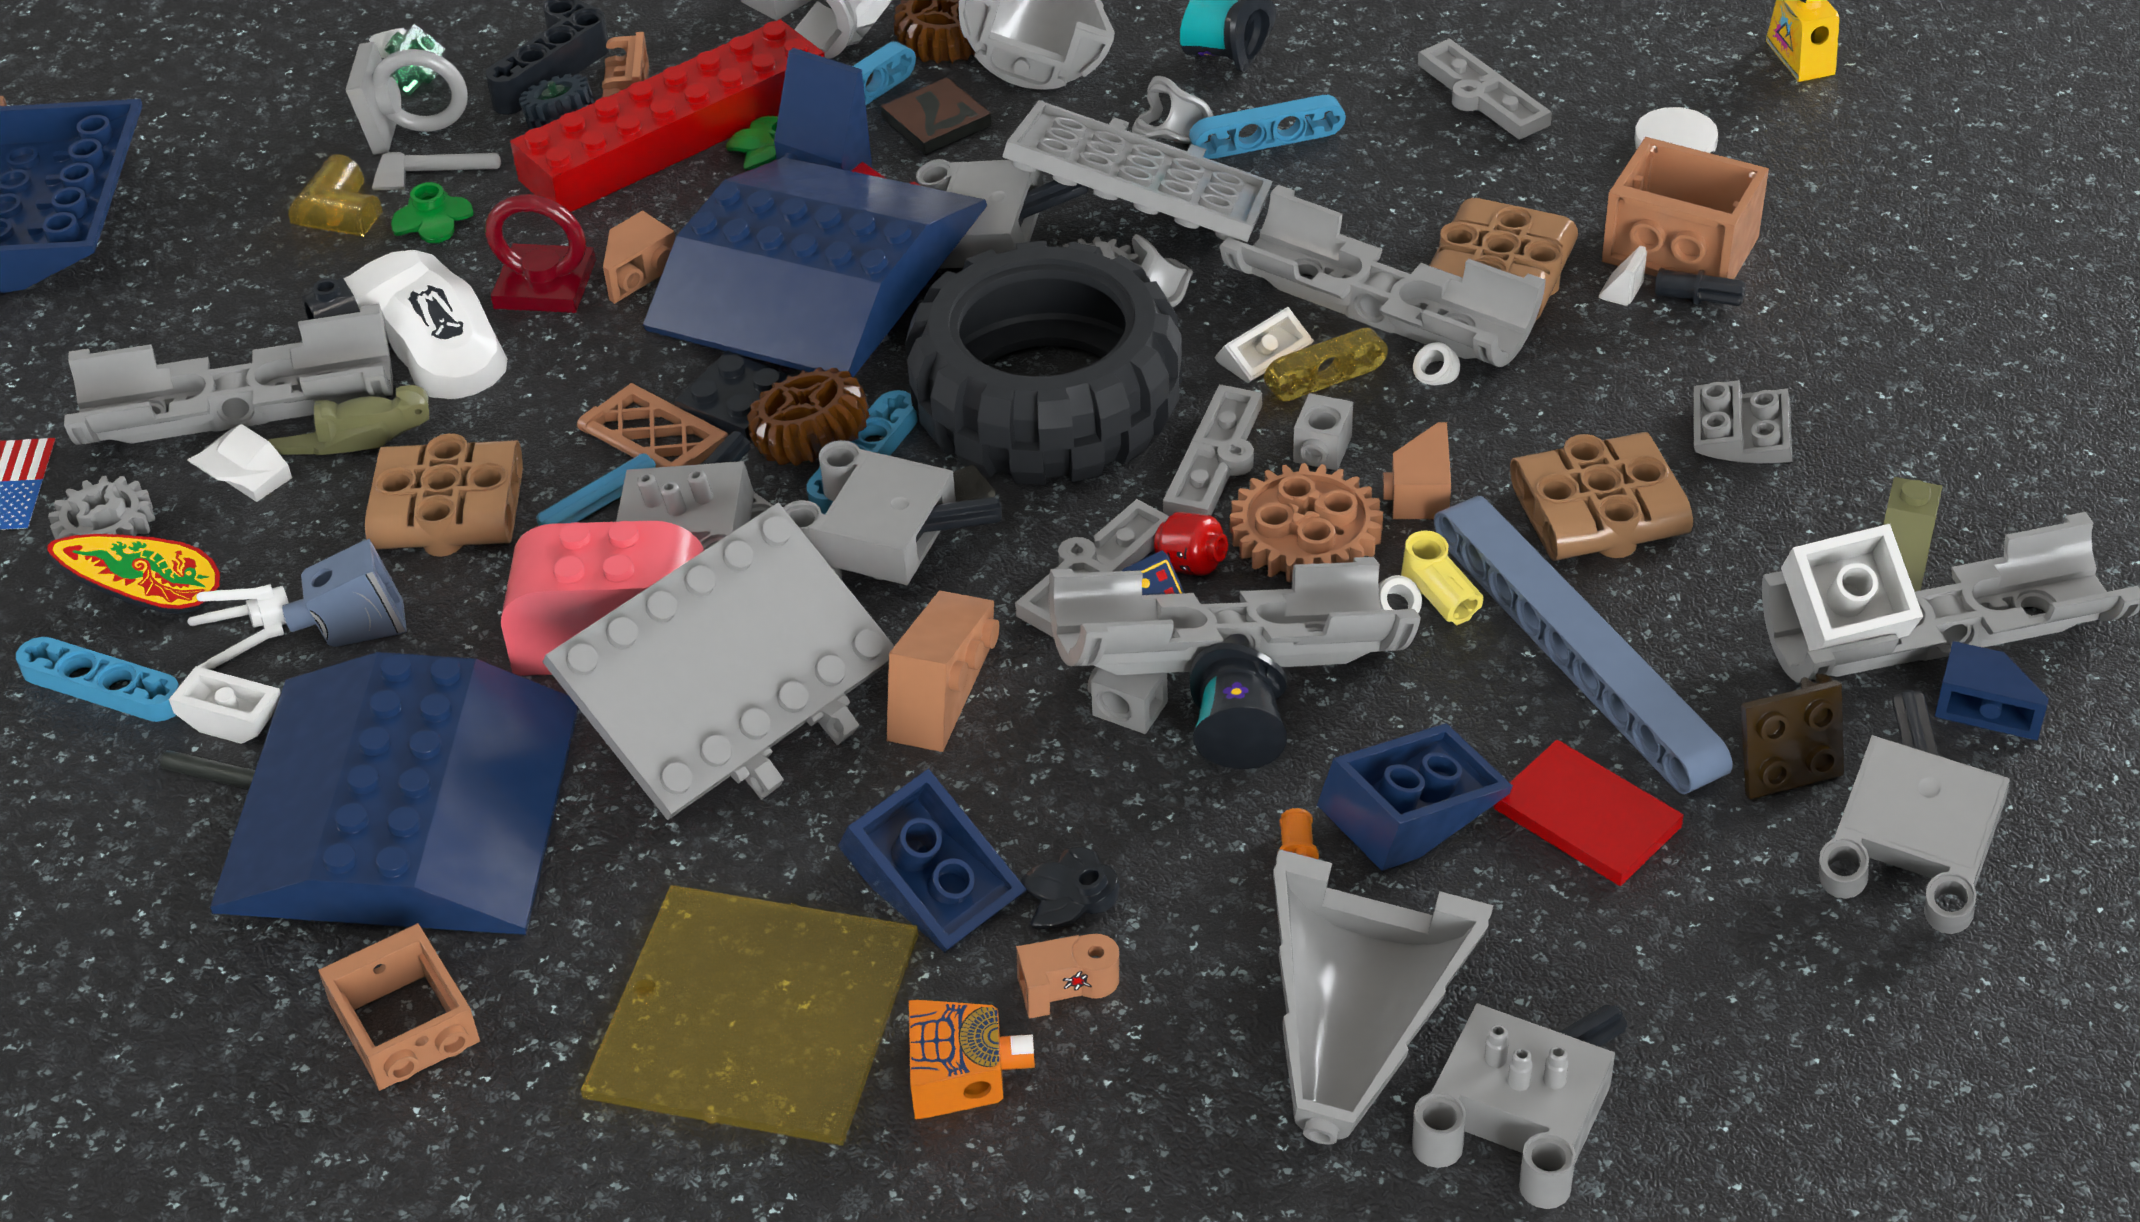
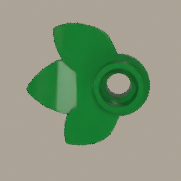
[726,116,778,171]
[391,182,473,244]

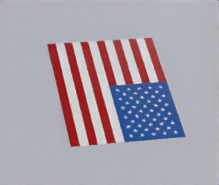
[0,438,56,530]

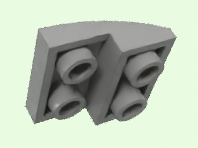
[1694,380,1792,464]

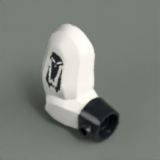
[302,250,508,399]

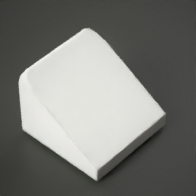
[1599,246,1647,306]

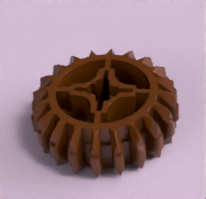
[893,0,975,64]
[747,367,870,466]

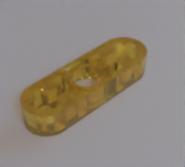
[1264,328,1388,401]

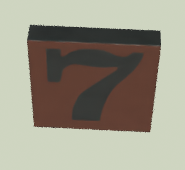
[881,78,992,154]

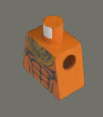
[909,1000,1035,1119]

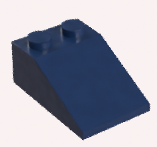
[774,48,872,171]
[1317,723,1513,871]
[838,768,1027,953]

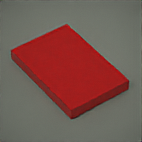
[1494,740,1684,887]

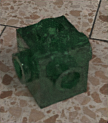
[384,24,445,96]

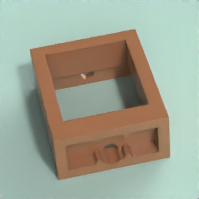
[318,923,480,1091]

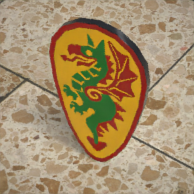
[47,534,220,614]

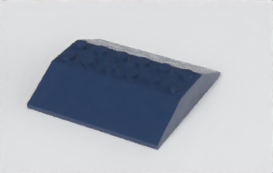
[0,99,143,293]
[643,157,987,377]
[210,652,579,935]

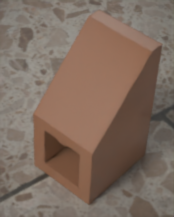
[603,211,676,304]

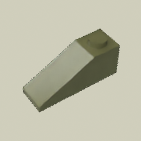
[1883,477,1942,592]

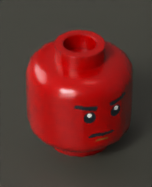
[1154,512,1228,576]

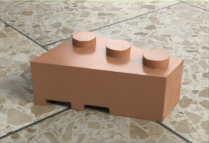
[886,590,999,752]

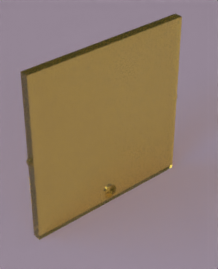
[581,885,918,1146]

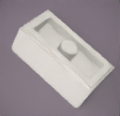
[1215,307,1314,383]

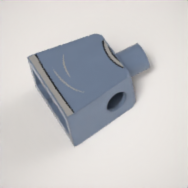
[282,539,407,647]

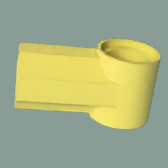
[1401,531,1483,626]

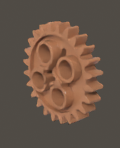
[1230,463,1383,582]

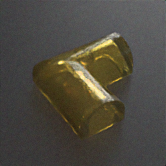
[288,154,383,236]

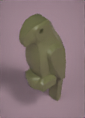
[267,385,429,455]

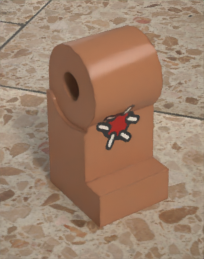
[1016,934,1119,1019]

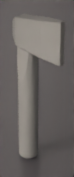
[372,152,501,190]

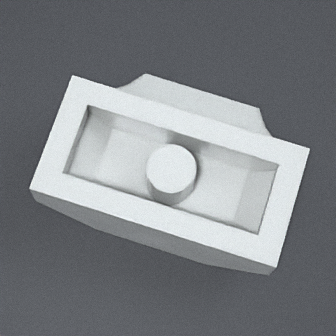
[187,424,292,502]
[169,666,281,744]

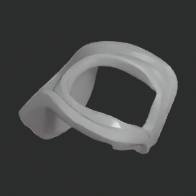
[1132,76,1213,144]
[1132,234,1193,308]

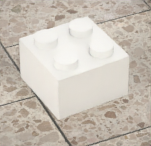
[1781,524,1923,651]

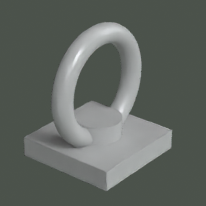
[345,42,468,155]

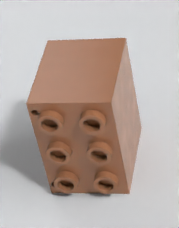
[1602,137,1769,279]

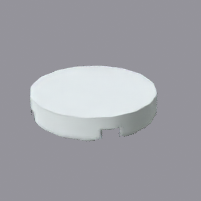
[1634,107,1718,153]

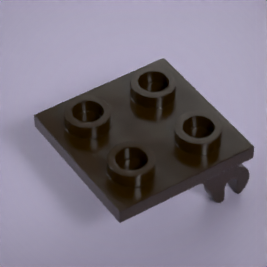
[1741,674,1844,799]

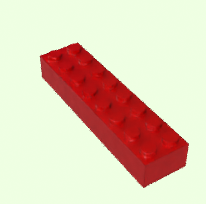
[510,19,825,212]

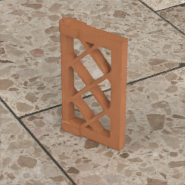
[577,383,728,468]

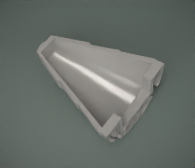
[958,0,1115,89]
[1273,849,1493,1145]

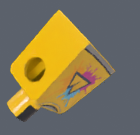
[1766,0,1839,82]

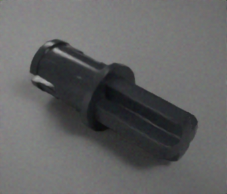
[1655,268,1746,306]

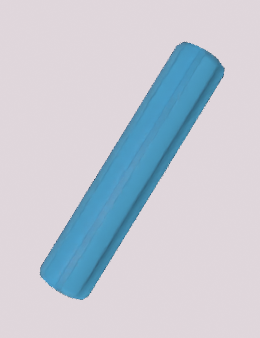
[536,453,656,526]

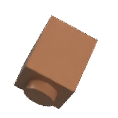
[1383,422,1451,519]

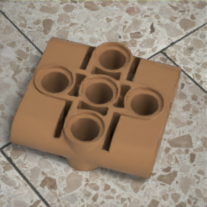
[1429,198,1578,320]
[1510,432,1693,561]
[365,433,523,557]

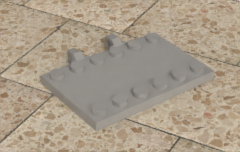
[1002,100,1273,242]
[543,502,894,820]

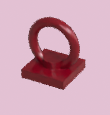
[485,194,596,313]

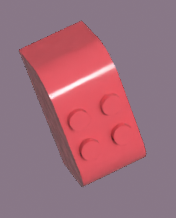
[501,521,704,676]

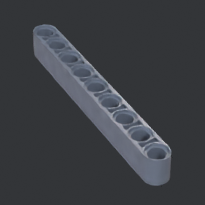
[1434,495,1732,795]

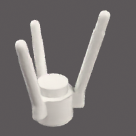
[188,584,289,670]

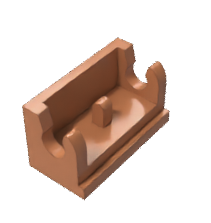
[602,32,649,97]

